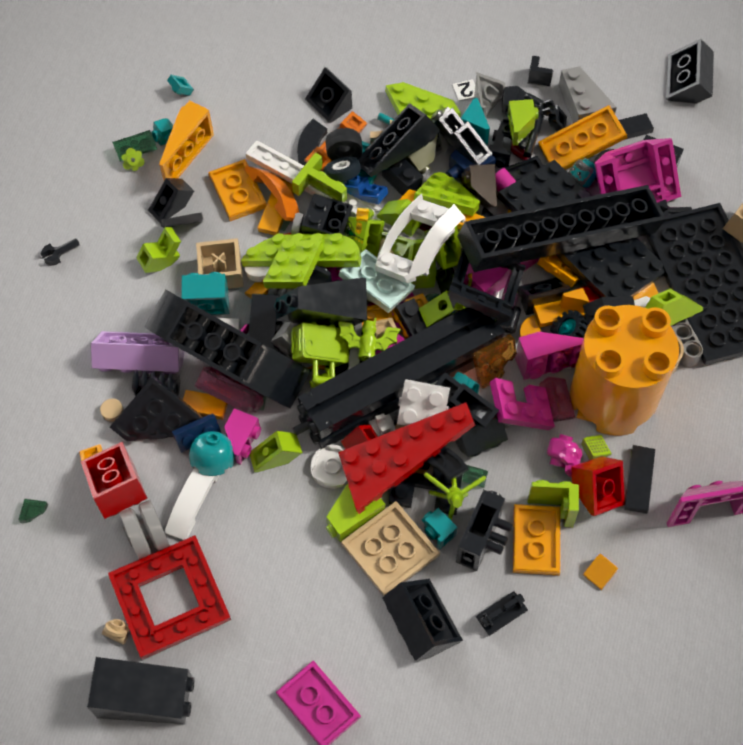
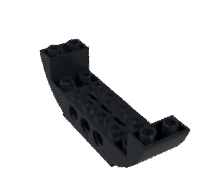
[144,289,312,408]

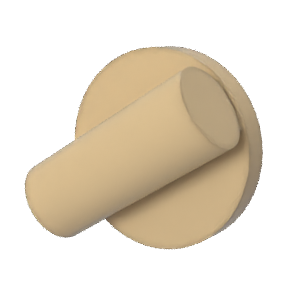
[102,619,129,645]

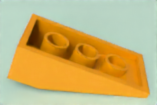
[159,100,214,181]

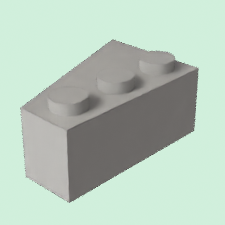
[559,66,617,123]

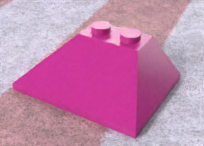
[594,138,681,203]
[666,481,743,527]

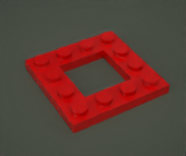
[108,535,231,660]

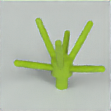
[424,473,486,521]

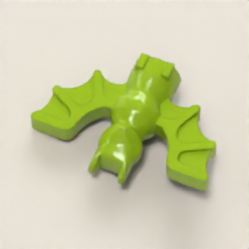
[338,318,401,361]

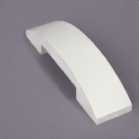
[164,468,220,541]

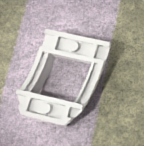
[375,194,466,284]

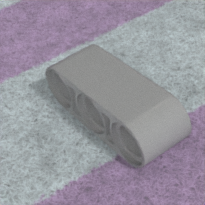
[671,318,703,368]

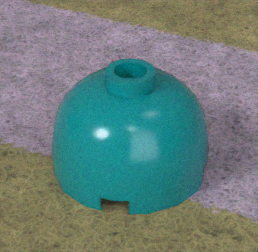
[189,431,235,476]

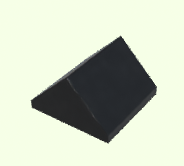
[305,67,352,123]
[517,277,570,315]

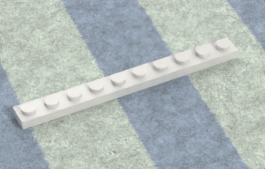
[245,141,425,240]

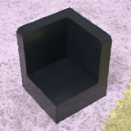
[528,55,553,86]

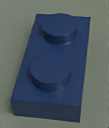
[172,413,222,453]

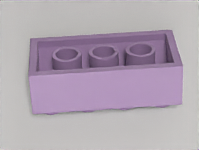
[91,331,185,374]

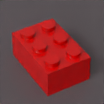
[80,442,148,519]

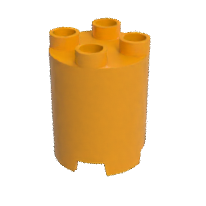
[570,305,679,436]

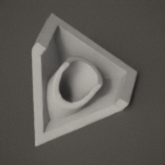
[474,72,505,117]

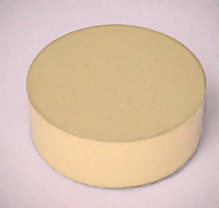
[100,399,124,422]

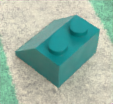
[182,272,230,315]

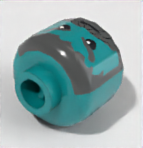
[568,158,597,188]

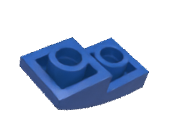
[343,175,388,205]

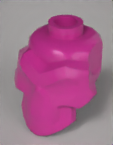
[547,434,583,479]

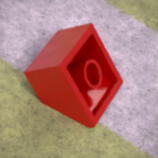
[571,456,625,516]

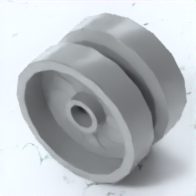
[119,499,170,559]

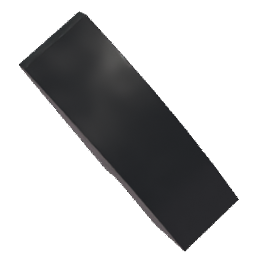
[434,108,493,165]
[435,372,499,428]

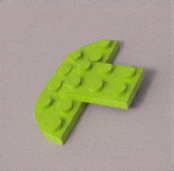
[241,233,362,289]

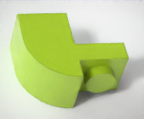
[136,227,181,273]

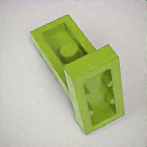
[292,152,347,202]

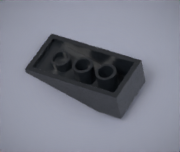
[358,103,440,177]

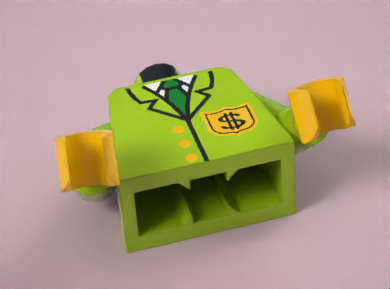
[344,208,385,257]

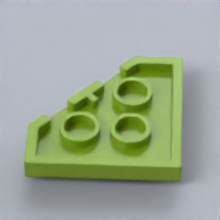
[385,82,461,121]
[414,172,480,216]

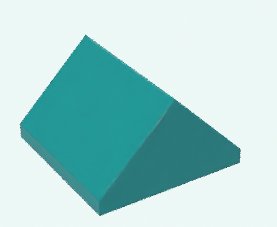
[461,98,490,147]

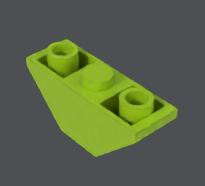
[645,289,703,326]

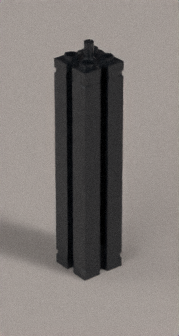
[292,308,505,449]

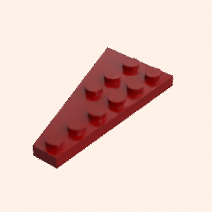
[338,403,475,514]

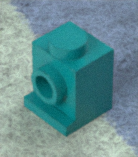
[421,508,458,550]

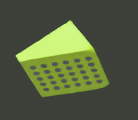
[581,435,612,460]

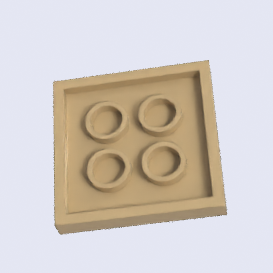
[341,501,440,596]

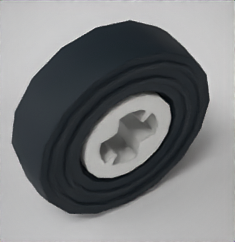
[324,157,361,182]

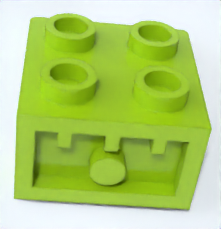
[527,480,579,528]

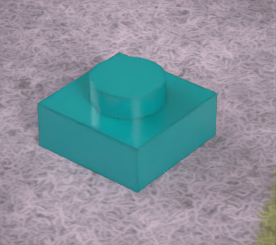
[167,74,194,95]

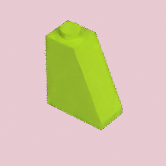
[424,225,461,269]
[326,483,385,543]

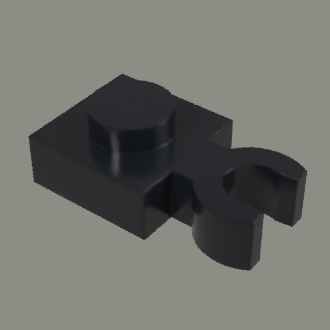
[542,99,567,132]

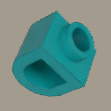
[152,118,174,146]

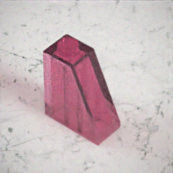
[194,367,264,412]

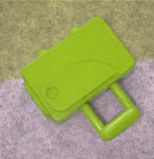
[291,321,349,385]

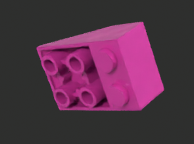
[515,332,584,380]

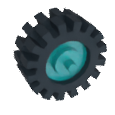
[550,310,588,338]

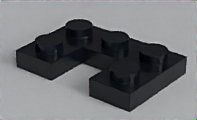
[389,469,463,515]

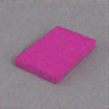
[276,660,361,745]

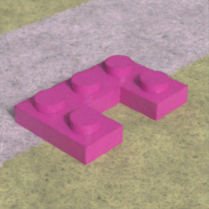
[490,378,555,431]

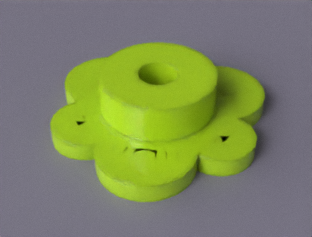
[121,148,145,171]

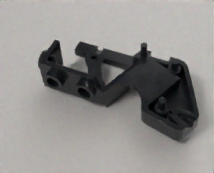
[489,86,546,168]

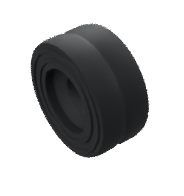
[326,128,363,161]

